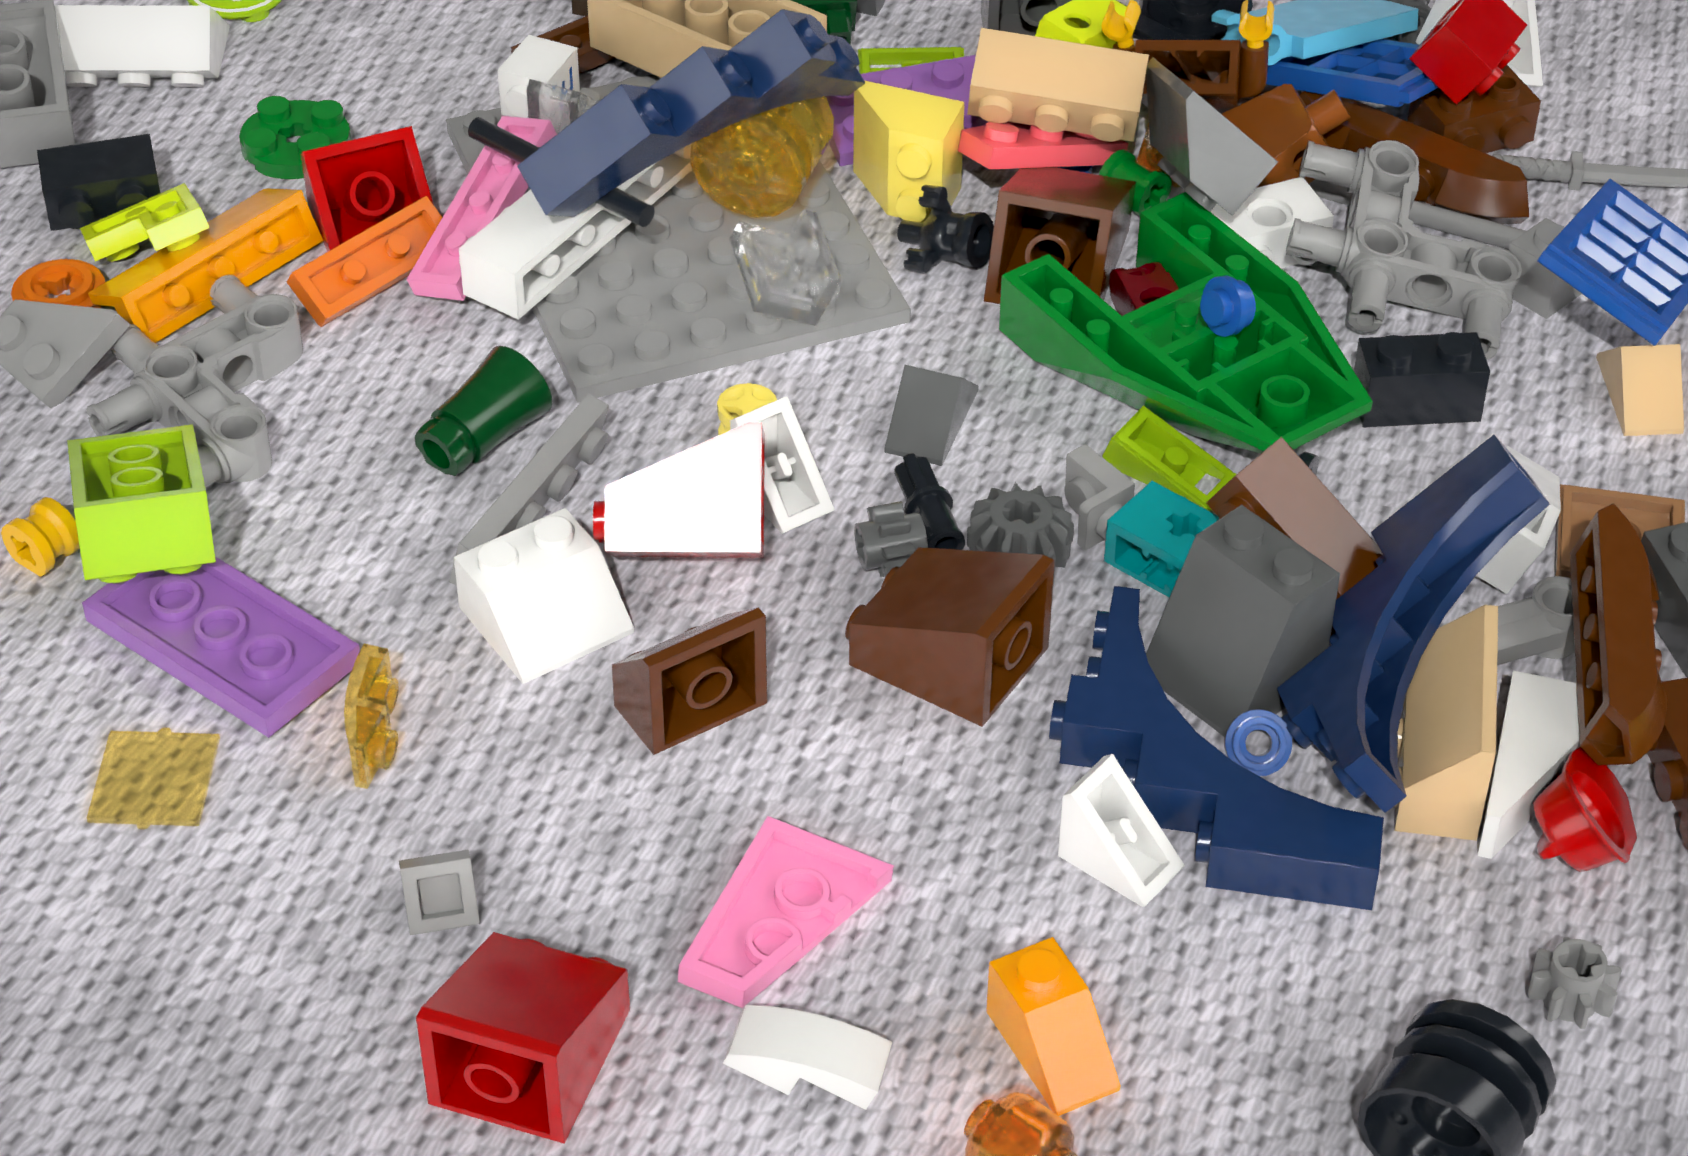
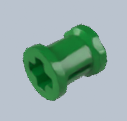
[1099,149,1172,216]

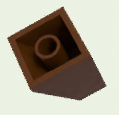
[984,167,1136,304]
[845,547,1055,727]

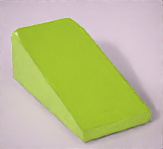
[1102,405,1237,511]

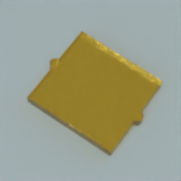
[87,727,220,830]

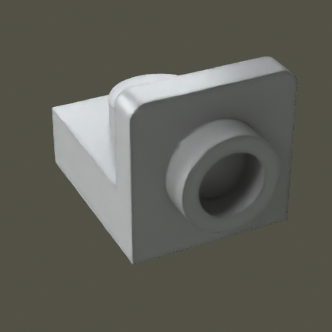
[1064,444,1135,551]

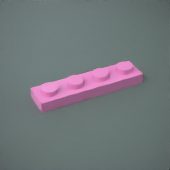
[406,116,557,301]

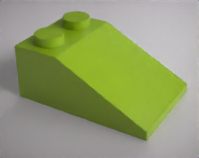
[67,424,216,583]

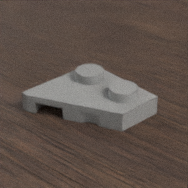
[0,299,130,408]

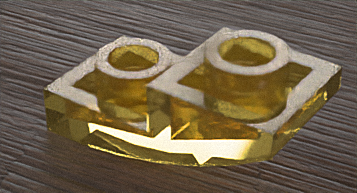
[344,643,399,789]

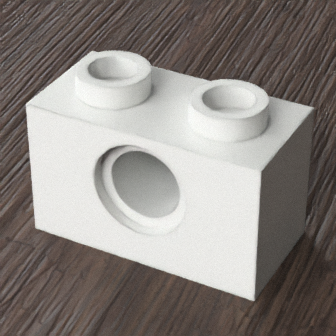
[1210,177,1334,268]

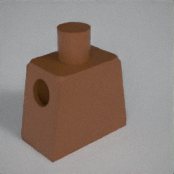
[1222,84,1351,188]

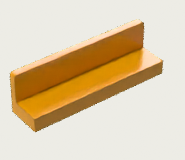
[88,188,323,343]

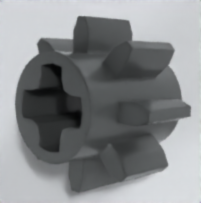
[854,501,928,577]

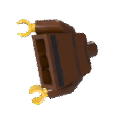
[1101,0,1275,114]

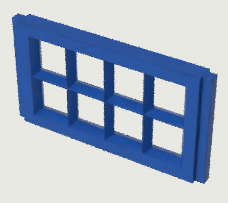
[1266,39,1439,107]
[1537,178,1688,346]

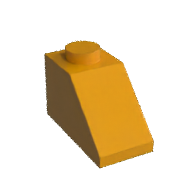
[986,937,1121,1117]

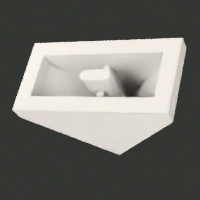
[730,396,835,534]
[1058,754,1185,907]

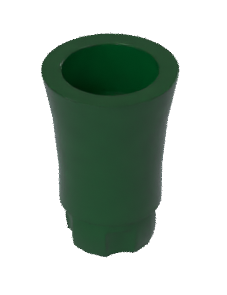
[414,346,552,476]

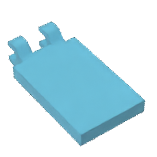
[1212,0,1419,66]

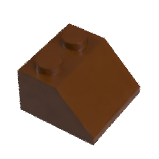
[612,607,767,755]

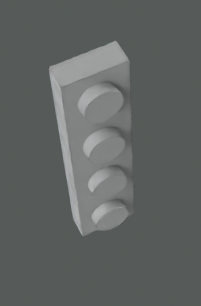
[449,393,609,585]

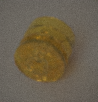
[690,96,834,218]

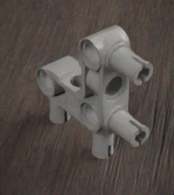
[1286,140,1522,359]
[87,274,303,487]

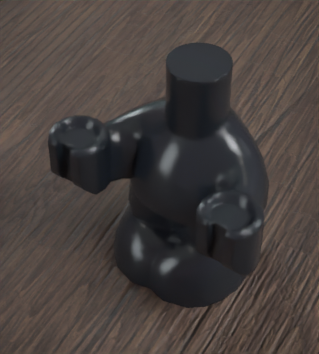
[897,185,994,273]

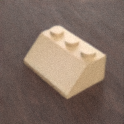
[967,28,1149,142]
[1394,605,1498,841]

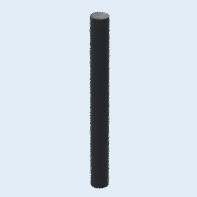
[468,117,655,227]

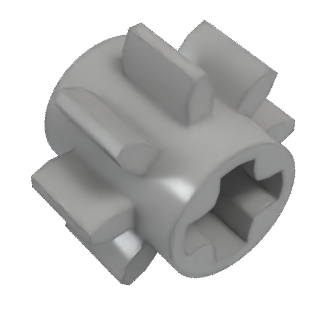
[1527,937,1622,1029]

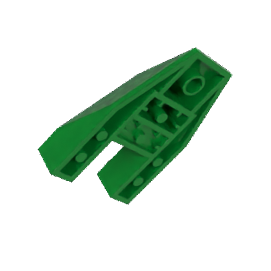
[999,192,1373,453]

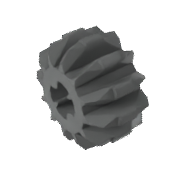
[967,482,1074,571]

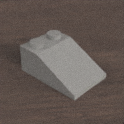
[0,0,76,168]

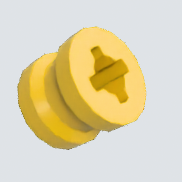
[1,497,80,577]

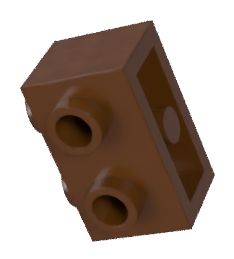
[1407,65,1541,153]

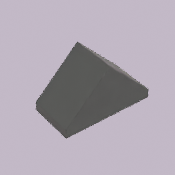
[884,365,979,466]

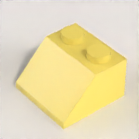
[853,80,964,223]

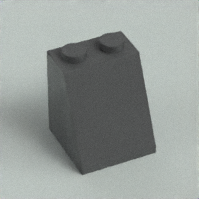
[1146,505,1340,737]

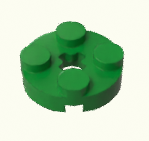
[239,96,351,179]

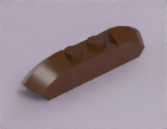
[1299,91,1529,224]
[1570,503,1667,765]

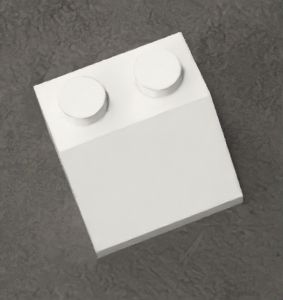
[454,508,634,684]

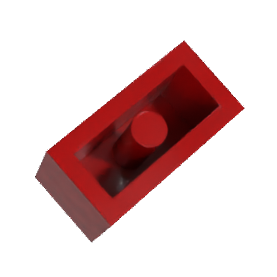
[1409,0,1527,105]

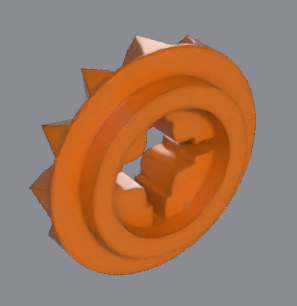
[11,259,105,308]

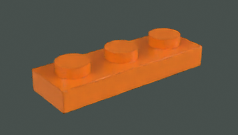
[286,196,443,327]

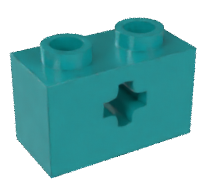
[1104,481,1219,598]

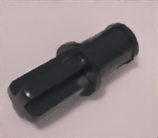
[894,453,965,550]

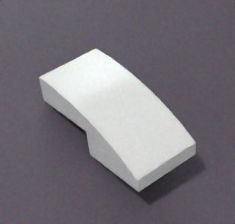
[723,1005,892,1110]

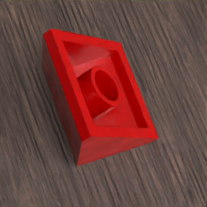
[301,126,434,252]

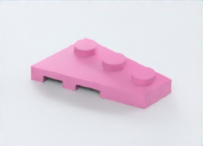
[678,816,894,1008]

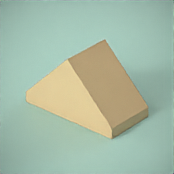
[1596,344,1684,436]

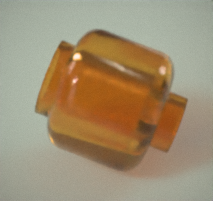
[964,1092,1077,1156]

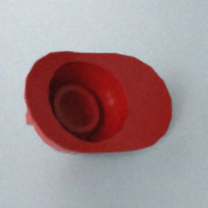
[1533,747,1637,872]

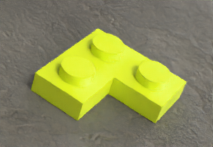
[80,183,210,262]

